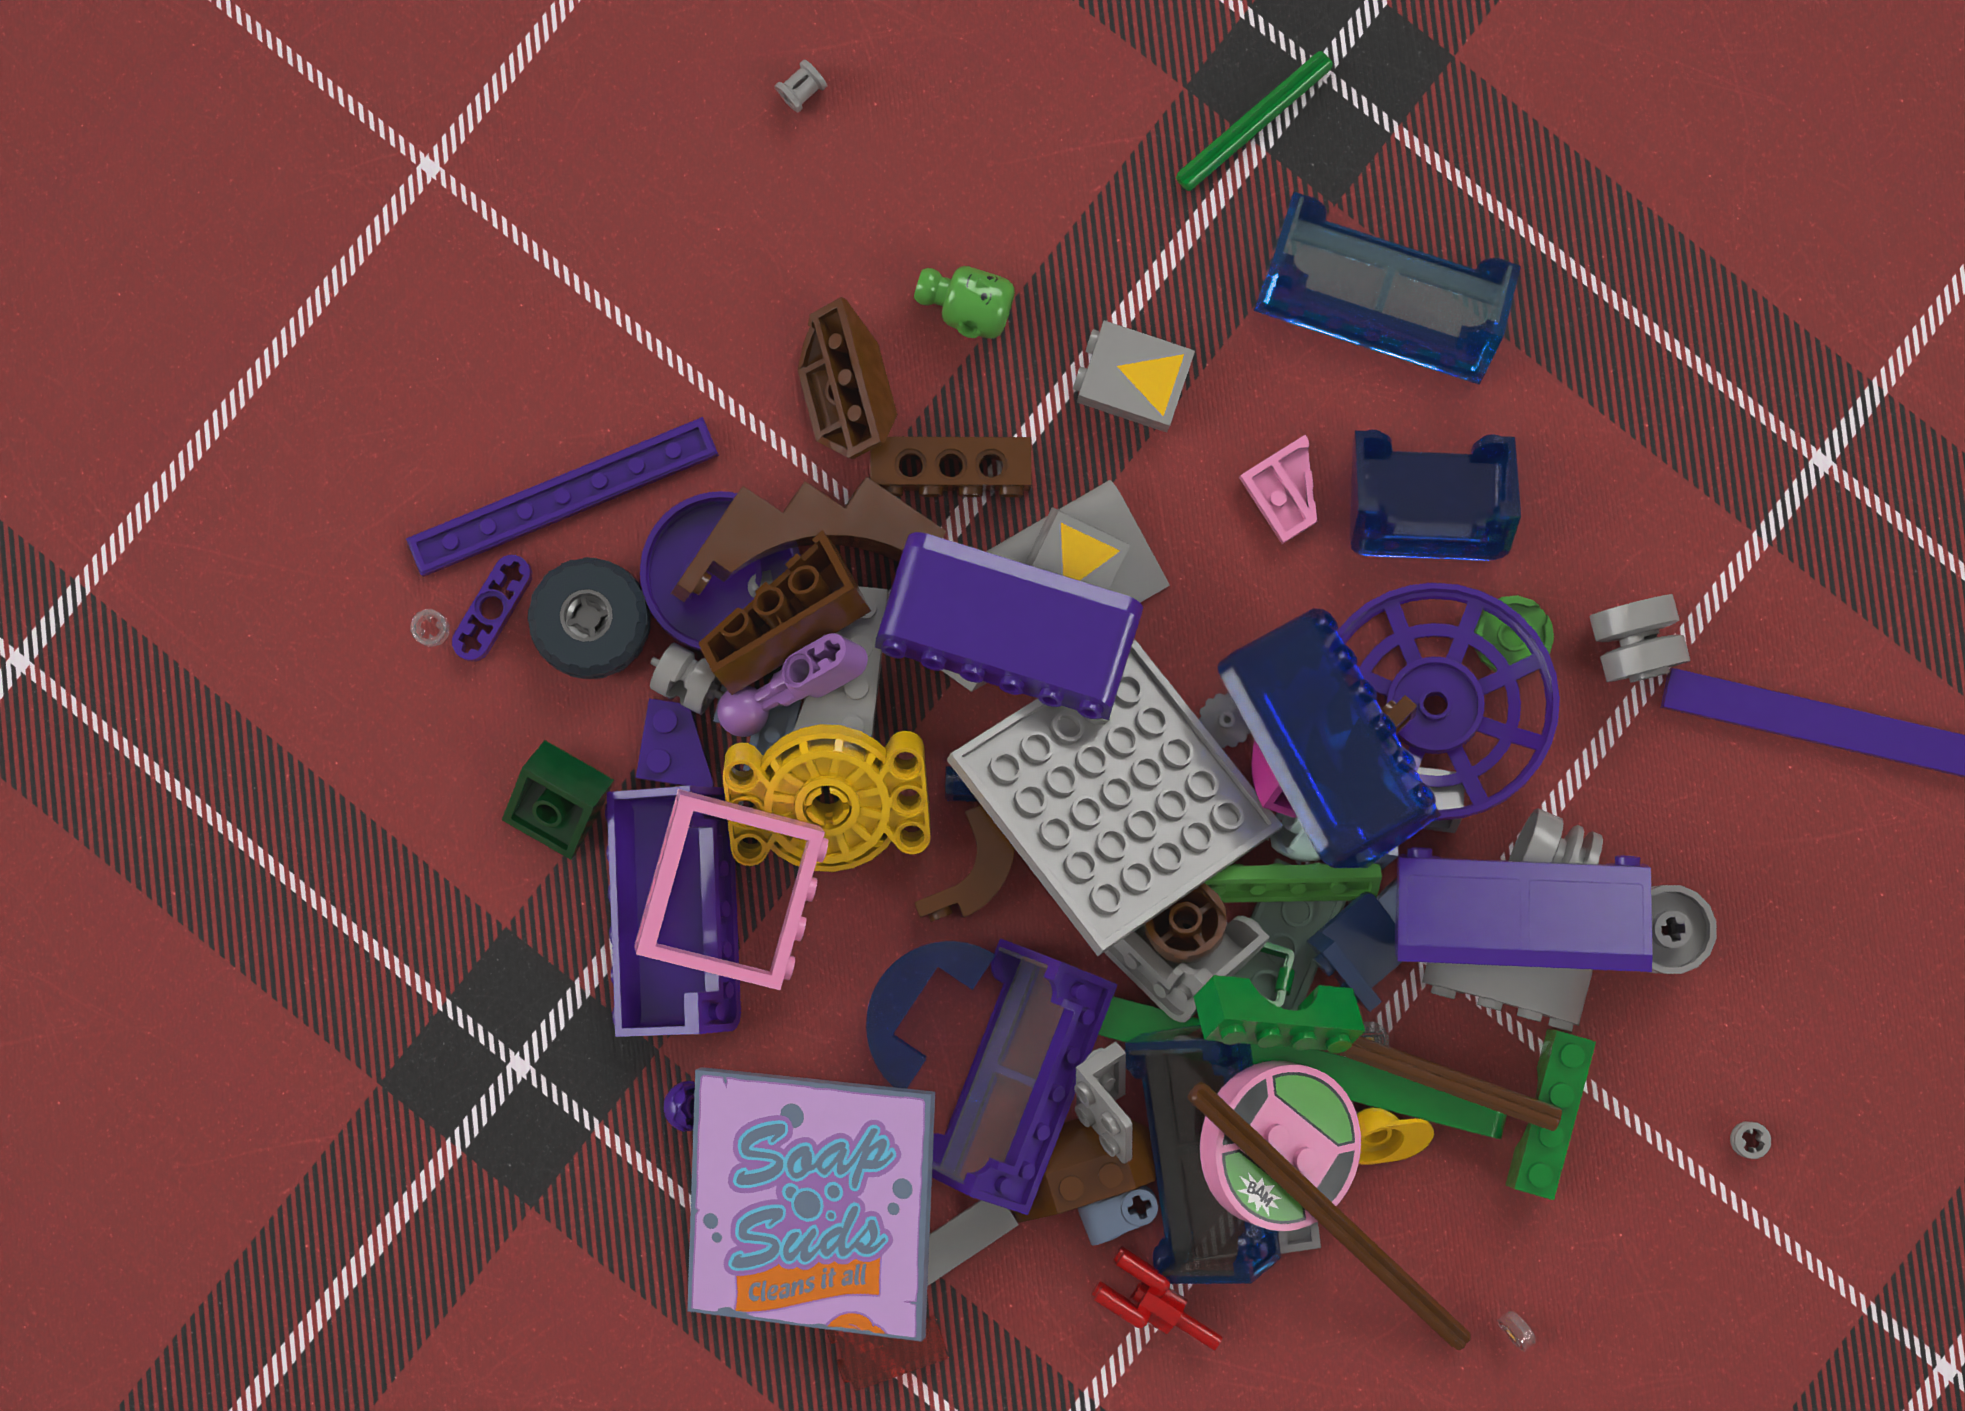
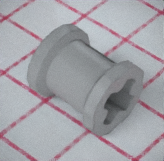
[774,59,828,113]

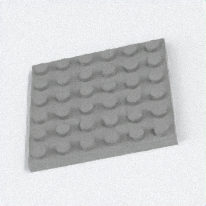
[947,639,1283,956]

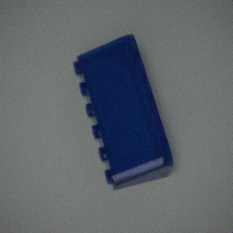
[1218,608,1441,868]

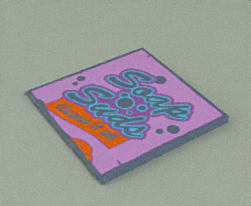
[687,1067,935,1342]

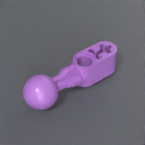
[717,633,868,737]

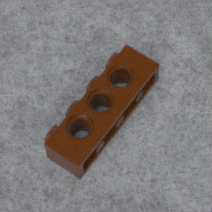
[870,437,1031,498]

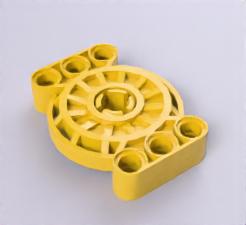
[723,724,930,872]

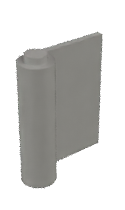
[986,480,1170,602]

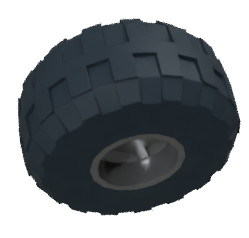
[528,557,651,679]

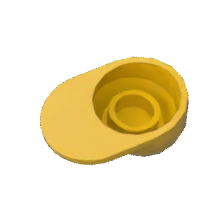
[1357,1107,1434,1165]

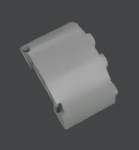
[1422,962,1593,1032]

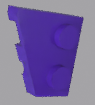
[636,698,714,787]

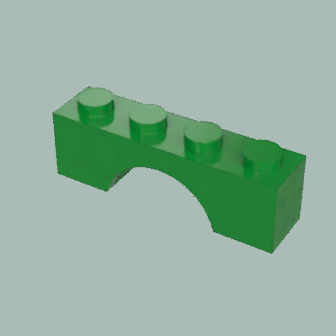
[1193,975,1365,1053]
[1505,1029,1596,1200]

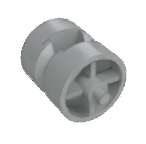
[650,642,724,715]

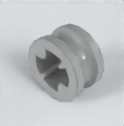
[1730,1121,1771,1159]

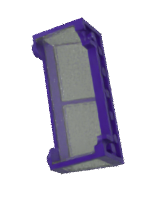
[932,938,1118,1215]

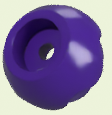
[664,1081,695,1132]

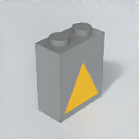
[1073,320,1195,433]
[1025,507,1131,590]

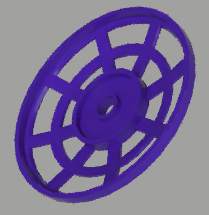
[1316,583,1560,821]

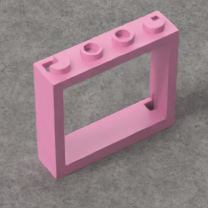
[634,789,829,990]

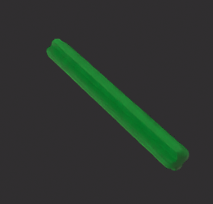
[1176,51,1333,191]

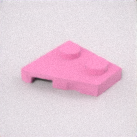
[1239,435,1317,544]

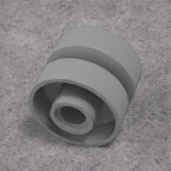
[1589,594,1691,683]

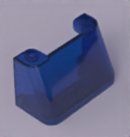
[1350,430,1521,561]

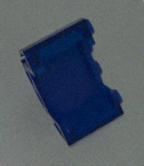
[866,941,995,1089]

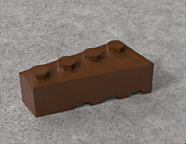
[698,530,871,695]

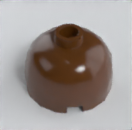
[1145,883,1226,964]

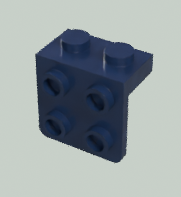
[1307,892,1403,1012]

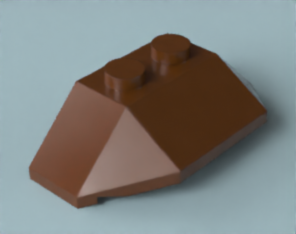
[798,297,898,459]
[1014,1118,1173,1223]

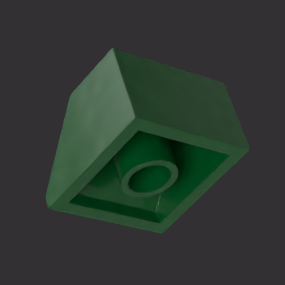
[502,740,614,860]

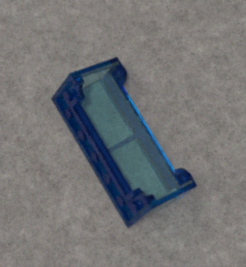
[1254,192,1521,385]

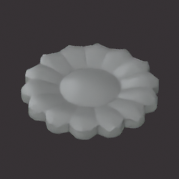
[1199,693,1254,748]

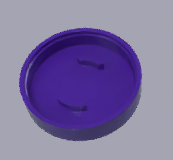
[640,491,800,653]

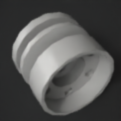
[1508,808,1603,864]

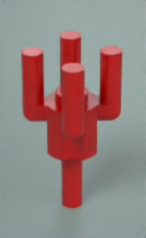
[1091,1246,1223,1351]

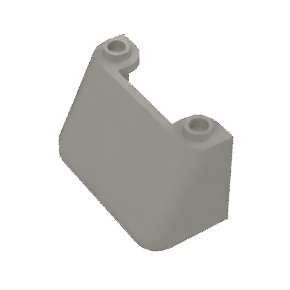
[1104,916,1270,1022]

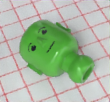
[914,266,1015,339]

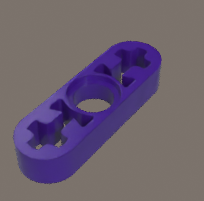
[452,555,532,662]

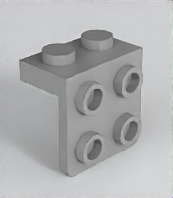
[1074,1042,1132,1164]

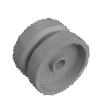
[1649,885,1717,974]

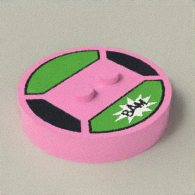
[1200,1061,1361,1231]

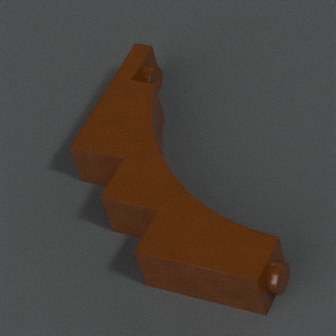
[671,477,946,602]

